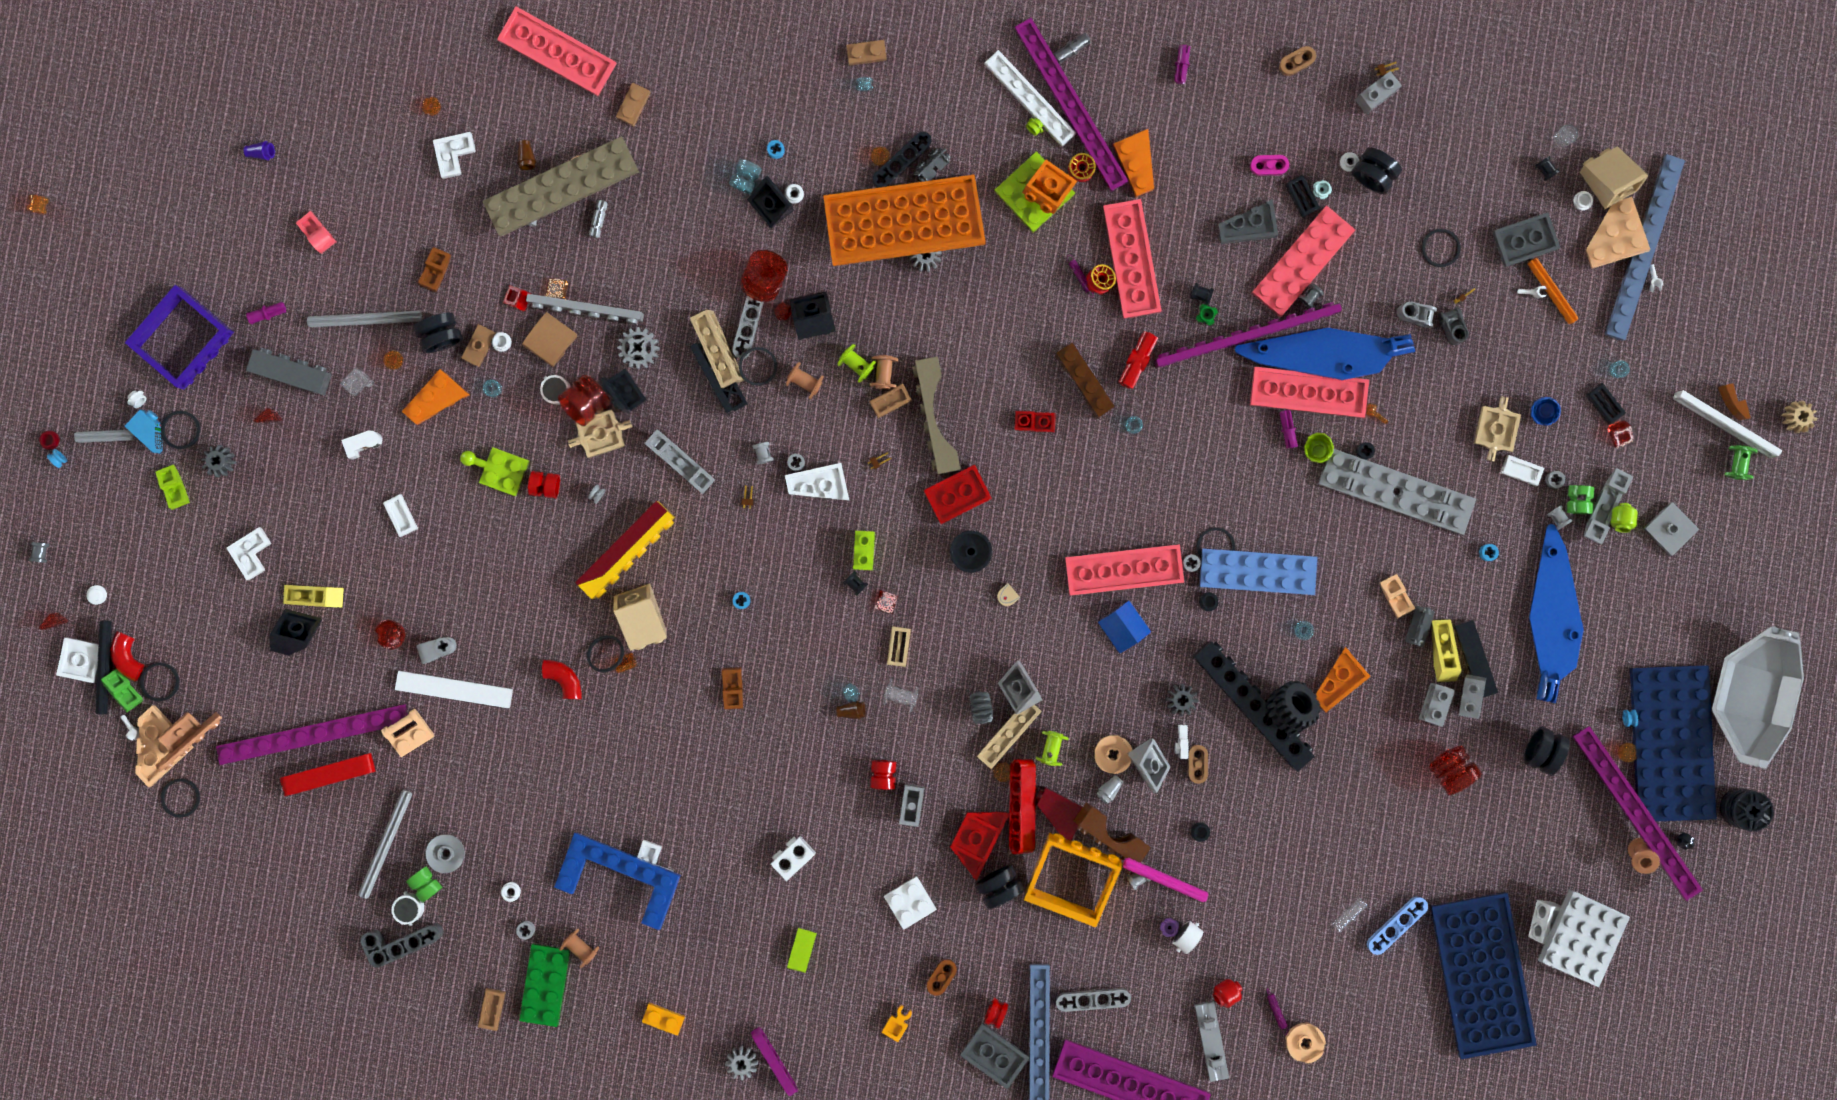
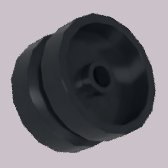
[1351,147,1402,194]
[413,312,463,354]
[950,530,993,573]
[1523,726,1570,776]
[974,864,1024,909]

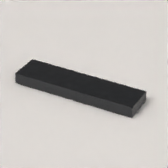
[1454,620,1498,698]

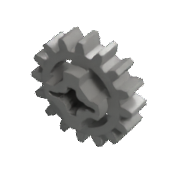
[617,327,660,370]

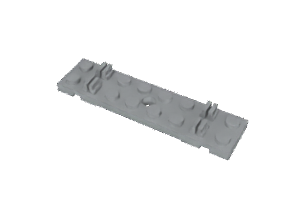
[1318,449,1476,535]

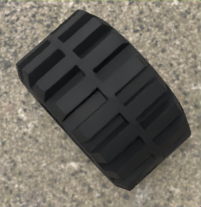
[1267,681,1321,734]

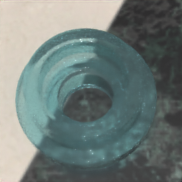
[1295,621,1314,640]
[843,683,859,702]

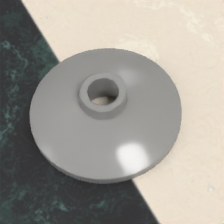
[426,834,465,873]

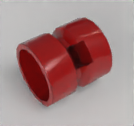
[528,471,560,499]
[871,760,896,790]

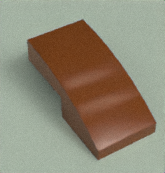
[418,247,451,292]
[1718,383,1751,421]
[722,667,744,710]

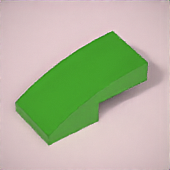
[101,669,143,713]

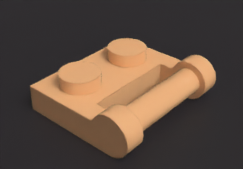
[381,709,434,757]

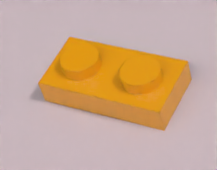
[642,1002,685,1036]

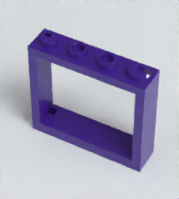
[125,285,234,390]

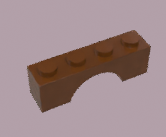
[1055,342,1115,419]
[1073,802,1151,863]

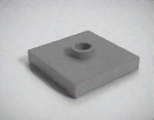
[1643,502,1699,556]

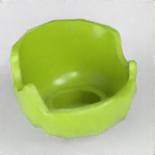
[1304,433,1334,463]

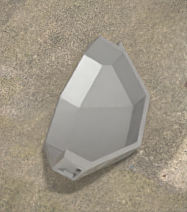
[1712,626,1804,769]

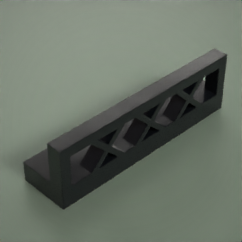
[690,343,748,415]

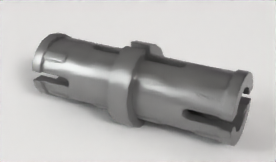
[1053,32,1091,64]

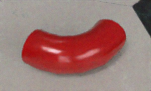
[110,631,144,682]
[542,660,582,699]

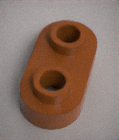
[927,959,957,996]

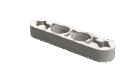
[732,286,765,359]
[1055,988,1131,1012]

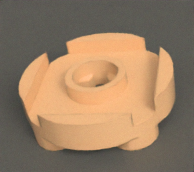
[1094,735,1132,774]
[1285,1022,1326,1063]

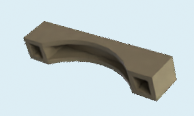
[912,356,960,475]

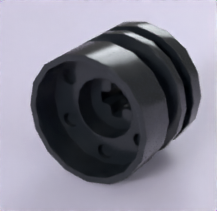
[1720,788,1774,832]

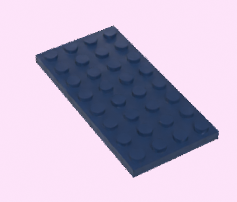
[1630,665,1717,822]
[1430,892,1537,1059]

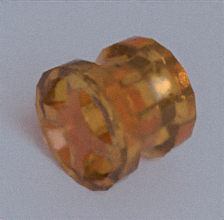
[26,194,49,215]

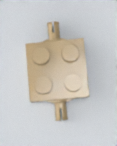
[1473,396,1521,462]
[568,409,632,458]

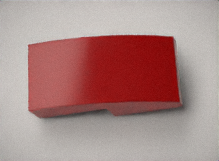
[1015,411,1056,433]

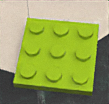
[994,151,1075,233]

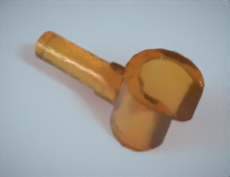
[1366,403,1389,424]

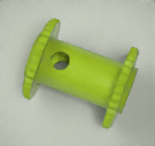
[837,344,876,383]
[1036,731,1069,766]

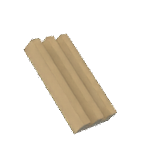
[887,626,911,667]

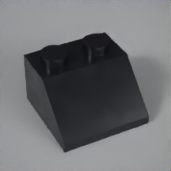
[790,291,836,340]

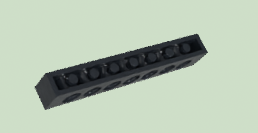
[1192,641,1315,772]

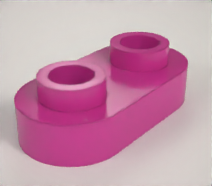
[1250,155,1289,176]

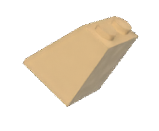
[1580,146,1648,209]
[614,584,667,651]

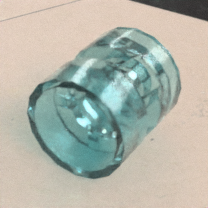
[729,159,762,194]

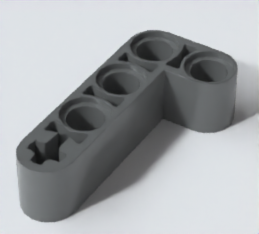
[360,923,444,968]

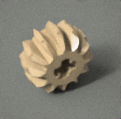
[1781,401,1818,433]

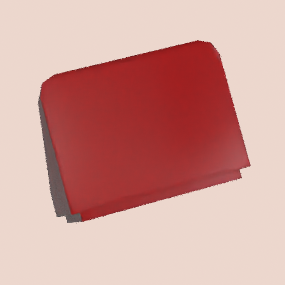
[503,285,531,311]

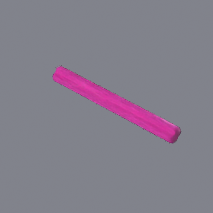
[1123,858,1208,902]

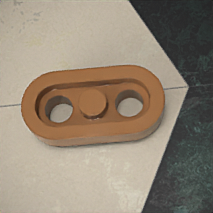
[1279,46,1316,76]
[1188,745,1208,784]

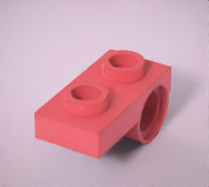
[296,211,336,254]

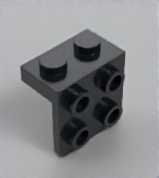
[601,368,648,413]

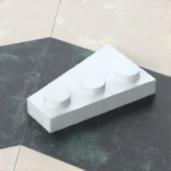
[785,463,849,501]

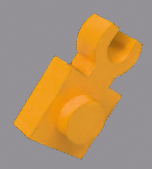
[882,1004,912,1042]

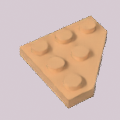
[1586,197,1650,268]
[135,705,194,787]

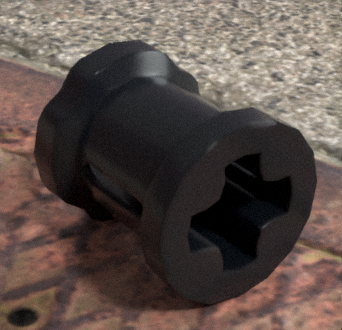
[1535,156,1560,181]
[1190,283,1214,305]
[843,571,868,596]

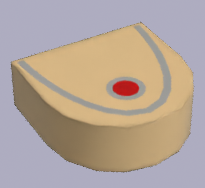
[997,583,1020,606]

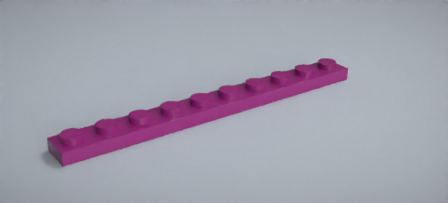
[1015,18,1128,192]
[1154,302,1342,369]
[216,704,408,765]
[1572,726,1703,901]

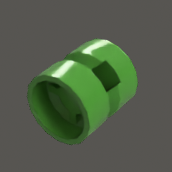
[1566,485,1594,514]
[406,866,443,903]

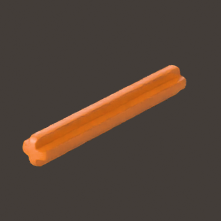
[1527,258,1578,324]

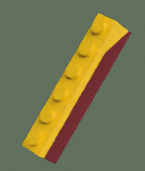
[575,500,675,599]

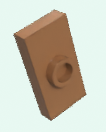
[461,324,497,367]
[869,383,912,419]
[478,988,506,1031]

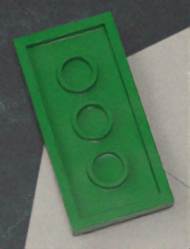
[519,943,570,1027]

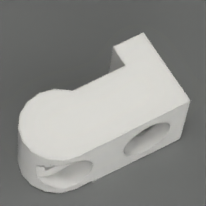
[341,431,382,460]

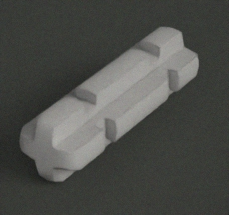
[589,200,608,238]

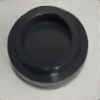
[1199,592,1219,611]
[1191,822,1210,842]
[1675,832,1695,850]

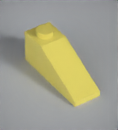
[283,585,344,607]
[1431,620,1461,682]

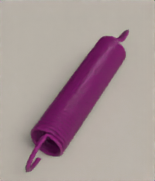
[1067,255,1094,298]
[1267,988,1288,1035]

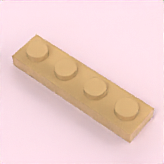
[977,705,1042,769]

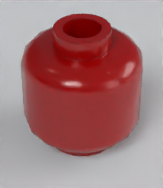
[1213,979,1242,1008]

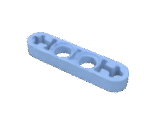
[1367,896,1428,955]

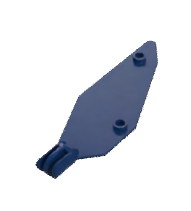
[1235,328,1415,380]
[1529,524,1584,704]

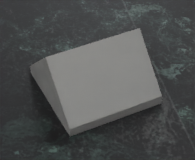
[998,660,1042,714]
[1127,738,1170,793]

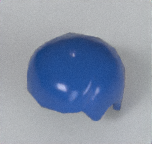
[1530,397,1561,426]

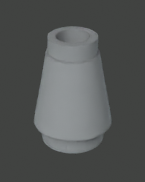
[1096,775,1124,804]

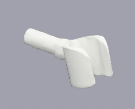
[1649,265,1663,293]
[1517,286,1547,299]
[120,715,139,740]

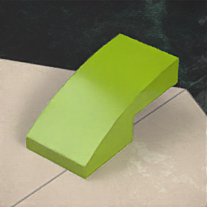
[155,465,190,510]
[787,928,817,973]

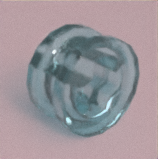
[856,77,873,91]
[1609,360,1630,379]
[483,379,502,397]
[1125,416,1143,434]

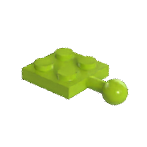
[460,447,529,496]

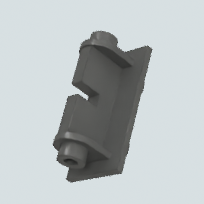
[913,148,951,182]
[1405,605,1435,647]

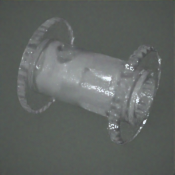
[883,679,919,713]

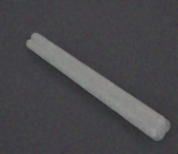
[307,311,422,327]
[358,790,412,899]

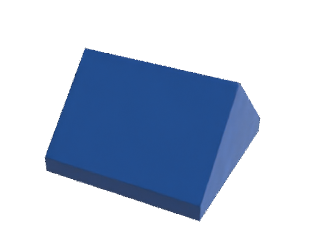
[1098,600,1151,653]

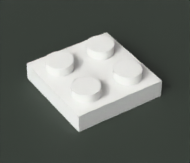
[56,637,98,683]
[884,876,937,930]

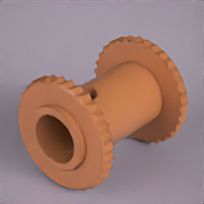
[870,355,898,390]
[786,362,824,399]
[1627,837,1660,874]
[560,929,599,968]

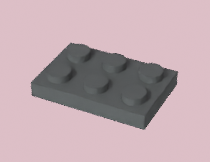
[1492,212,1561,268]
[960,1023,1030,1089]

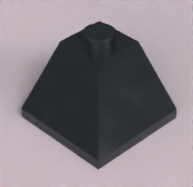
[269,609,322,656]

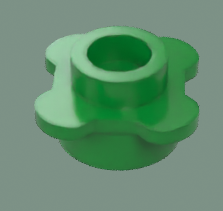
[1196,304,1218,326]

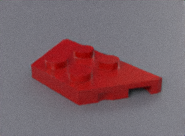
[950,812,1010,880]

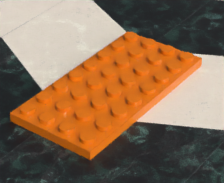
[823,174,986,266]

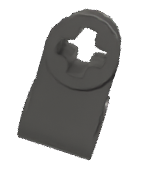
[1438,306,1469,345]

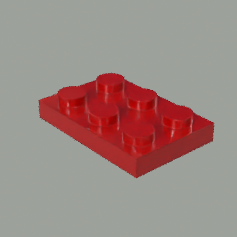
[923,464,992,524]

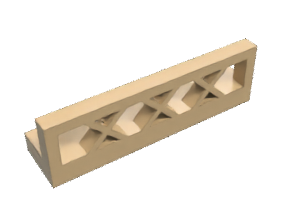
[690,310,744,388]

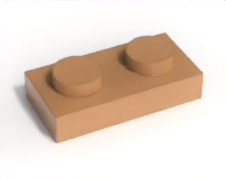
[846,40,887,66]
[616,83,651,126]

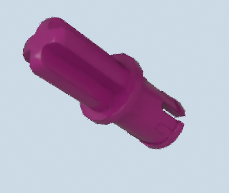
[1174,45,1191,84]
[246,302,287,325]
[1280,410,1298,449]

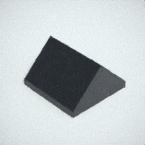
[747,176,794,229]

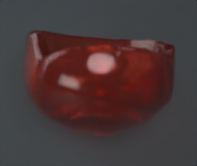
[375,619,406,650]

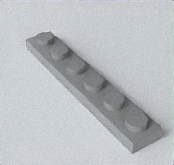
[526,294,644,324]

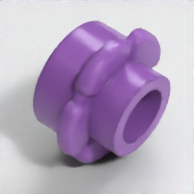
[1160,918,1179,937]

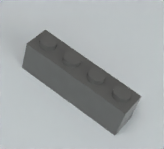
[246,348,332,396]

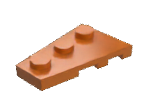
[1113,129,1154,197]
[402,369,470,425]
[1316,647,1371,713]

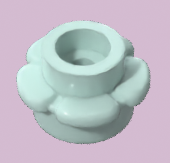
[1313,180,1332,199]

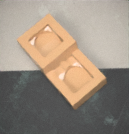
[1379,574,1415,619]

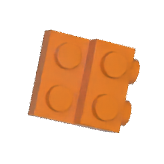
[1022,160,1077,215]

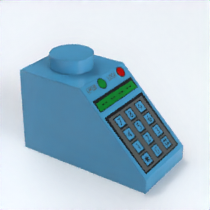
[125,409,163,454]

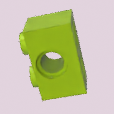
[853,531,875,571]

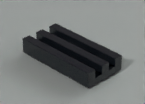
[1285,175,1320,218]
[1586,383,1626,425]

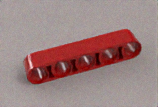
[280,753,376,797]
[1009,759,1036,855]

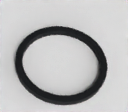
[1422,229,1461,267]
[739,347,777,386]
[161,411,200,449]
[1197,528,1235,558]
[587,635,624,673]
[140,663,180,701]
[161,779,200,818]

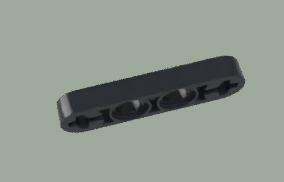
[873,132,932,188]

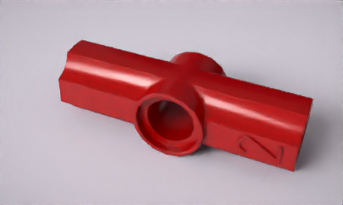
[1118,331,1158,390]

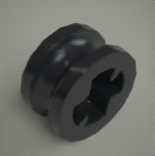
[1356,442,1375,460]

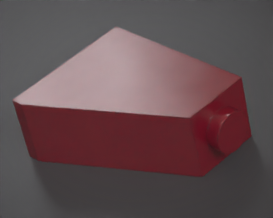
[1036,787,1083,841]

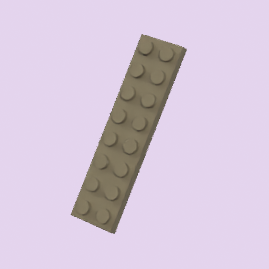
[482,136,639,237]

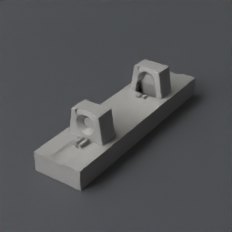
[1194,1001,1229,1082]

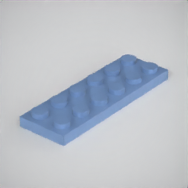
[1199,549,1317,595]

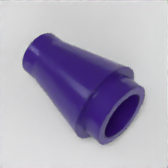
[244,141,275,160]

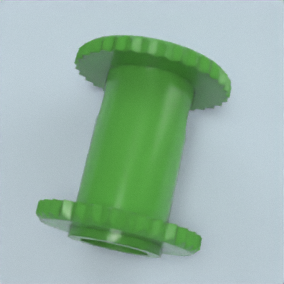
[1725,445,1758,480]

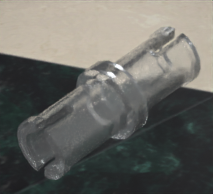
[1332,897,1368,933]

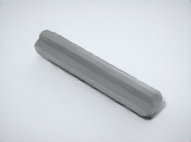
[74,430,133,443]

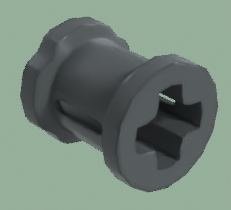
[1298,283,1324,308]
[28,542,49,563]

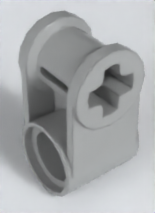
[1397,301,1437,328]
[416,637,457,664]

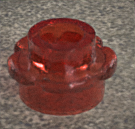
[774,303,791,320]

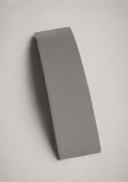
[644,429,715,494]
[1584,468,1633,545]

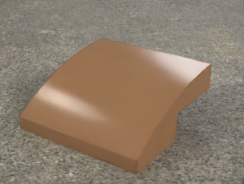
[522,312,577,367]

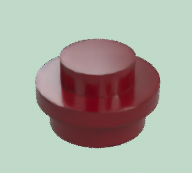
[39,431,60,450]

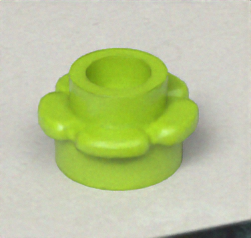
[1026,118,1043,136]

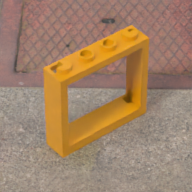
[1024,833,1122,927]

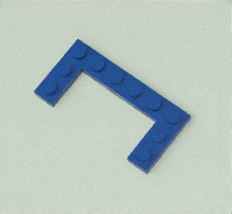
[554,832,681,930]

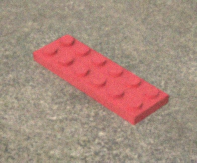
[497,6,617,96]
[1103,199,1162,319]
[1252,205,1355,317]
[1250,367,1369,418]
[1065,544,1184,596]

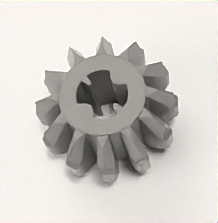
[909,251,942,272]
[725,1046,758,1081]

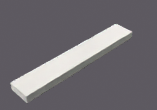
[984,50,1076,147]
[1673,390,1782,458]
[395,671,513,708]

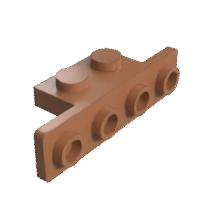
[155,712,222,772]

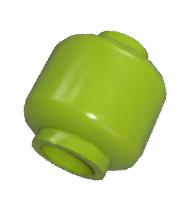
[1610,503,1638,533]

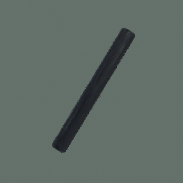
[95,620,112,715]

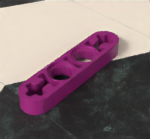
[751,1027,798,1096]

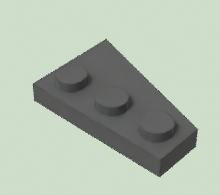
[1218,199,1278,244]

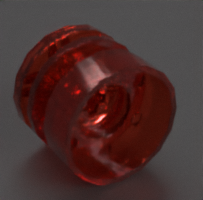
[740,250,788,302]
[558,375,610,427]
[1428,745,1482,795]

